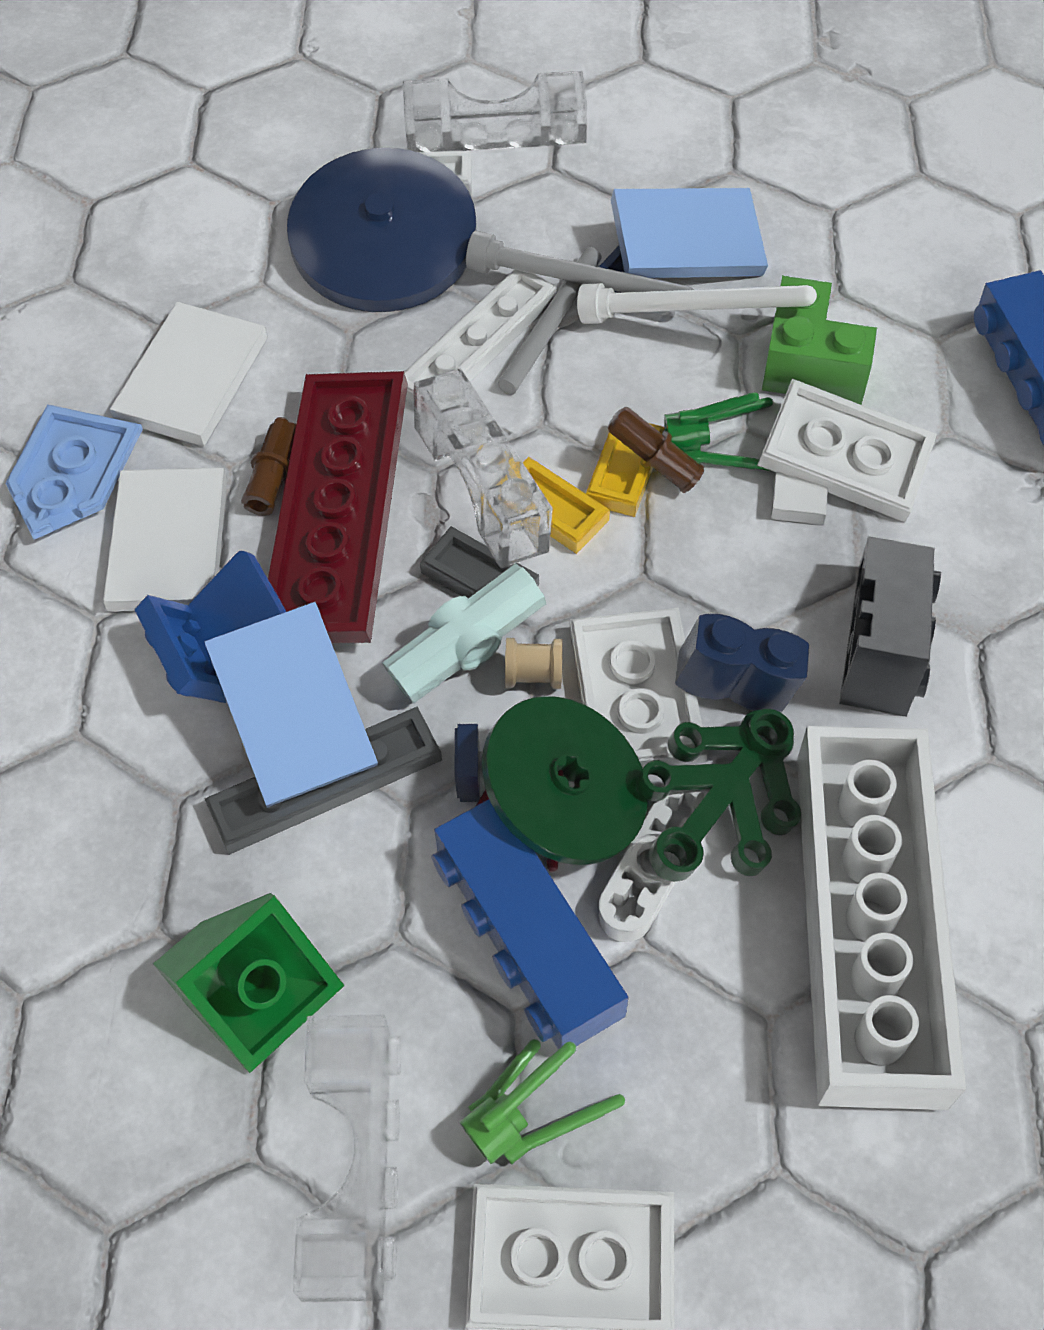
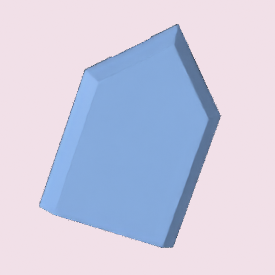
[5,404,143,540]

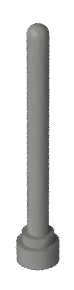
[466,231,694,293]

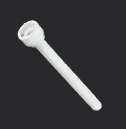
[577,283,817,324]

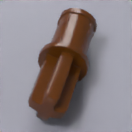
[607,407,705,493]
[241,417,296,516]

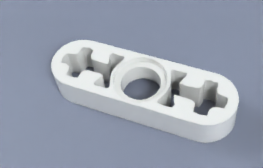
[598,790,705,942]

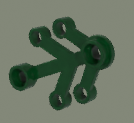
[636,709,801,882]

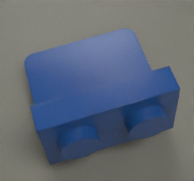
[134,551,286,703]

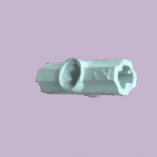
[382,563,546,704]

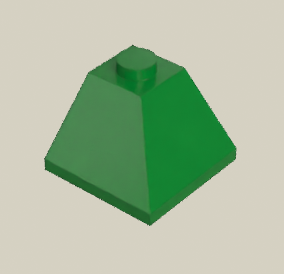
[153,893,345,1073]

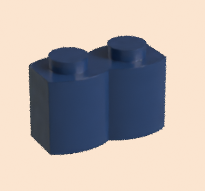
[675,614,809,712]

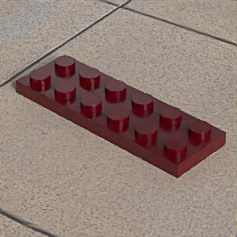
[268,371,408,643]

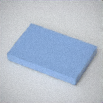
[611,188,768,278]
[204,602,378,808]

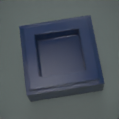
[454,724,480,802]

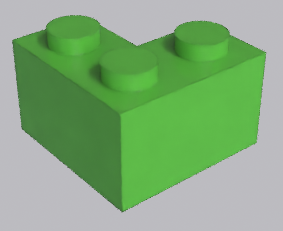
[762,275,877,405]

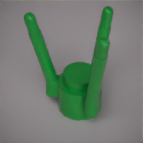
[664,392,773,471]

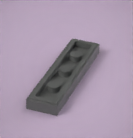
[204,706,442,855]

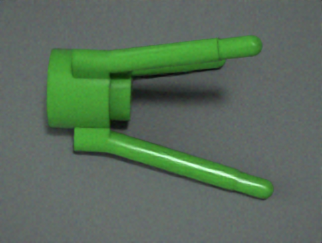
[459,1039,625,1165]

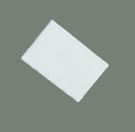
[110,302,268,447]
[758,379,937,522]
[103,468,227,612]
[570,608,708,768]
[466,1184,675,1330]

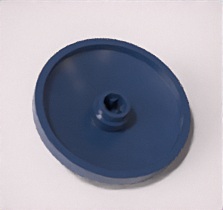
[287,148,477,312]

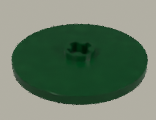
[482,696,648,865]

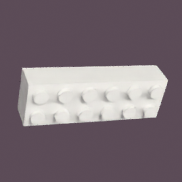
[797,726,966,1110]

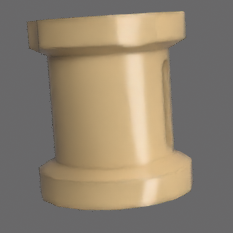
[505,638,562,689]

